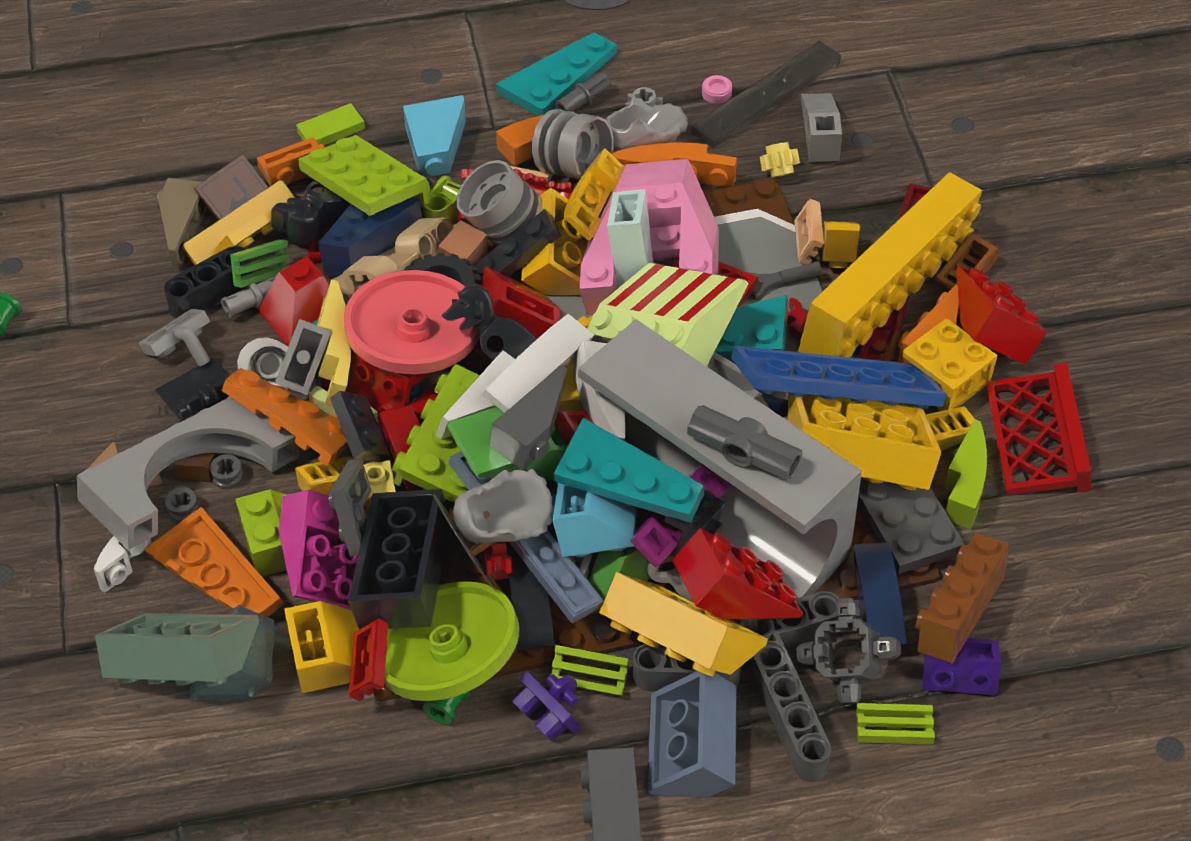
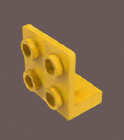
[902,319,998,411]

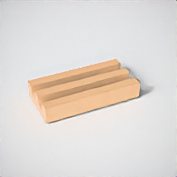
[795,199,824,265]

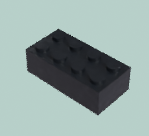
[348,489,450,629]

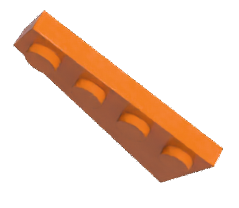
[222,368,349,466]
[144,507,284,623]

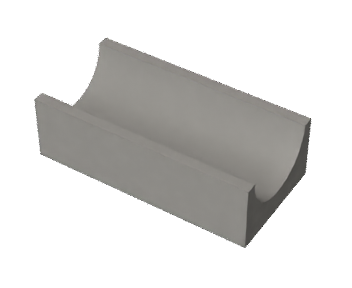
[578,319,862,598]

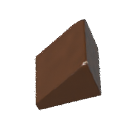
[173,453,217,482]

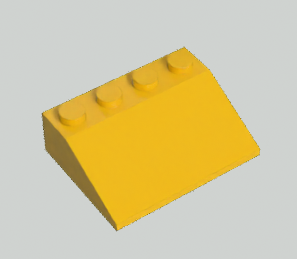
[788,394,941,490]

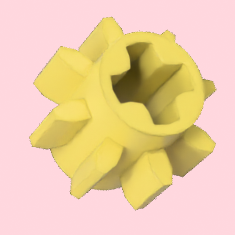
[760,142,800,178]

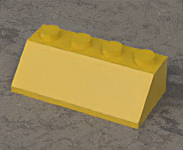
[599,572,768,677]

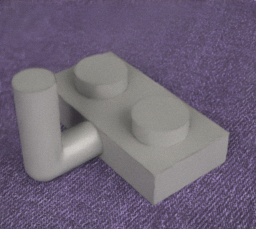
[138,309,210,366]

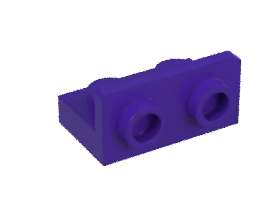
[922,638,1001,695]

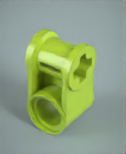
[423,175,461,224]

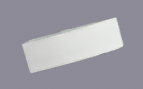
[574,340,625,440]

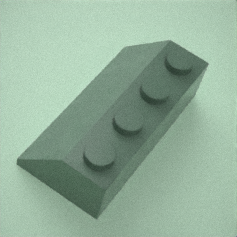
[95,613,259,686]

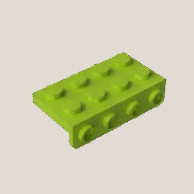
[298,135,430,216]
[392,364,480,503]

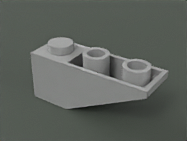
[801,93,842,162]

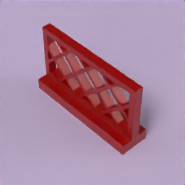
[986,362,1092,496]

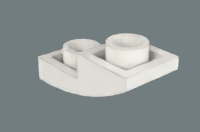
[94,536,152,593]

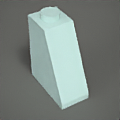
[607,189,653,288]

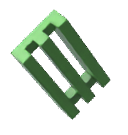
[230,239,290,288]

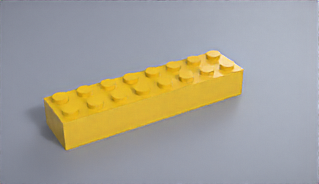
[798,172,982,358]

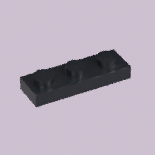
[474,209,561,285]

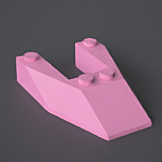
[580,159,719,315]

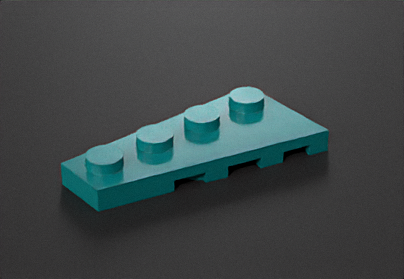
[495,32,617,116]
[554,418,704,523]

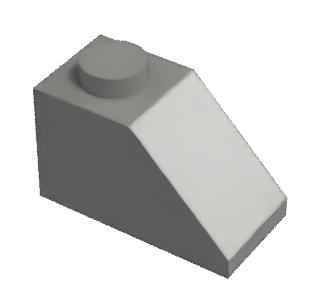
[275,319,332,395]

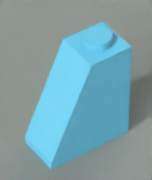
[403,95,466,177]

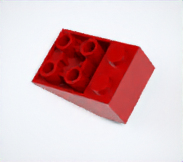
[483,266,560,338]
[956,266,1047,365]
[672,528,803,619]

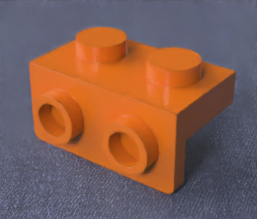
[257,137,325,187]

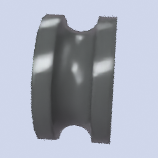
[210,454,243,489]
[165,487,199,523]

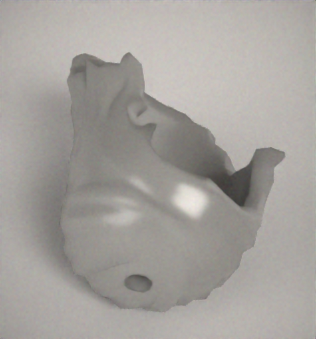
[606,97,688,152]
[453,469,554,544]

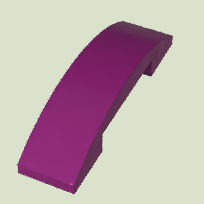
[630,463,732,568]

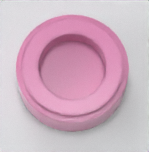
[702,75,732,104]

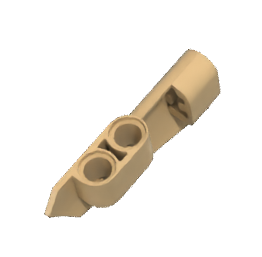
[332,217,457,295]

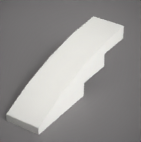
[483,314,594,413]

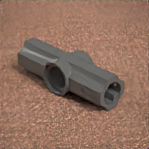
[687,405,802,480]

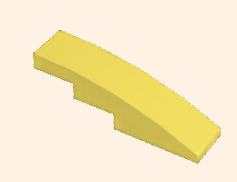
[317,279,351,407]

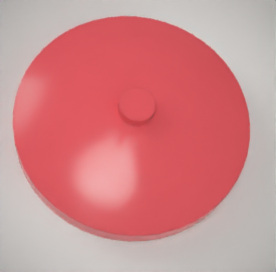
[344,270,480,374]

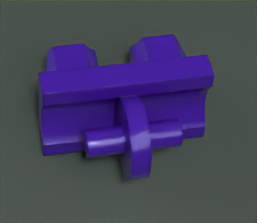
[512,671,581,741]

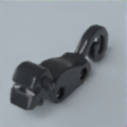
[271,169,431,244]
[441,284,609,360]

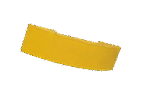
[564,148,624,241]

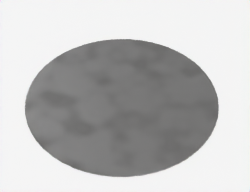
[434,494,496,592]

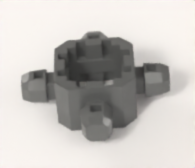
[797,598,901,704]

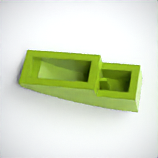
[945,419,987,530]

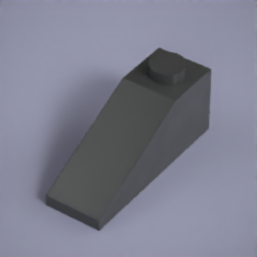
[490,365,567,470]

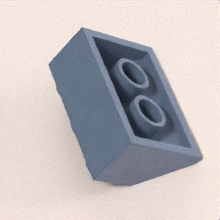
[647,671,736,797]

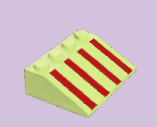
[587,263,749,366]

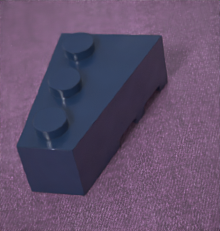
[319,198,422,277]

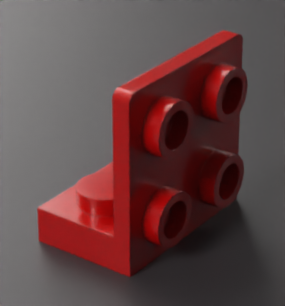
[348,352,432,415]

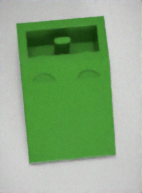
[447,407,568,481]

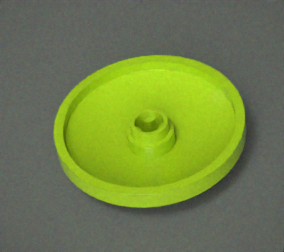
[384,582,519,701]

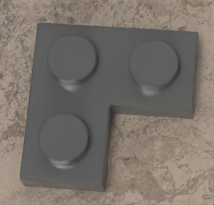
[329,458,372,556]

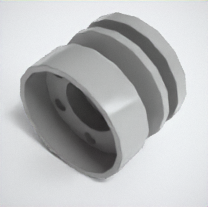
[532,109,614,180]
[456,160,543,246]

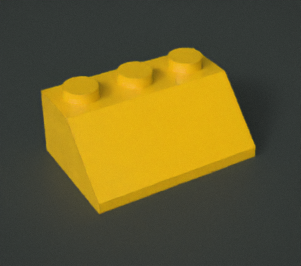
[521,188,589,295]

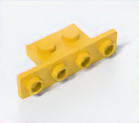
[182,180,295,265]

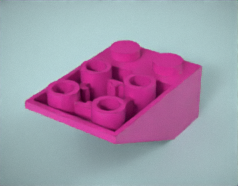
[279,490,366,610]

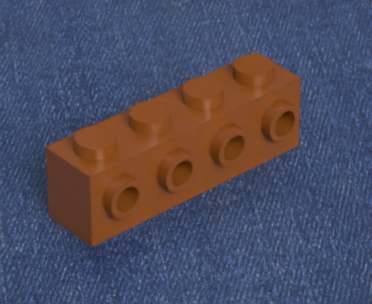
[915,533,1010,664]

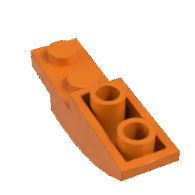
[611,142,737,187]

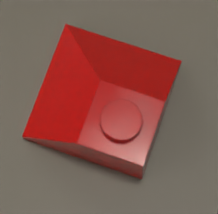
[258,256,329,347]

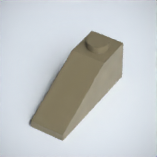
[156,177,207,273]

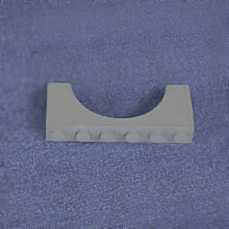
[77,396,300,550]

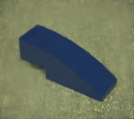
[852,542,907,648]

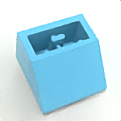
[552,483,638,557]

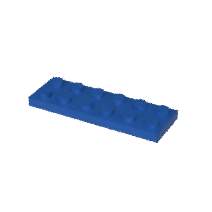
[731,346,947,409]

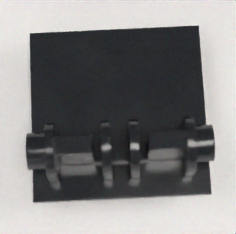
[155,358,229,422]

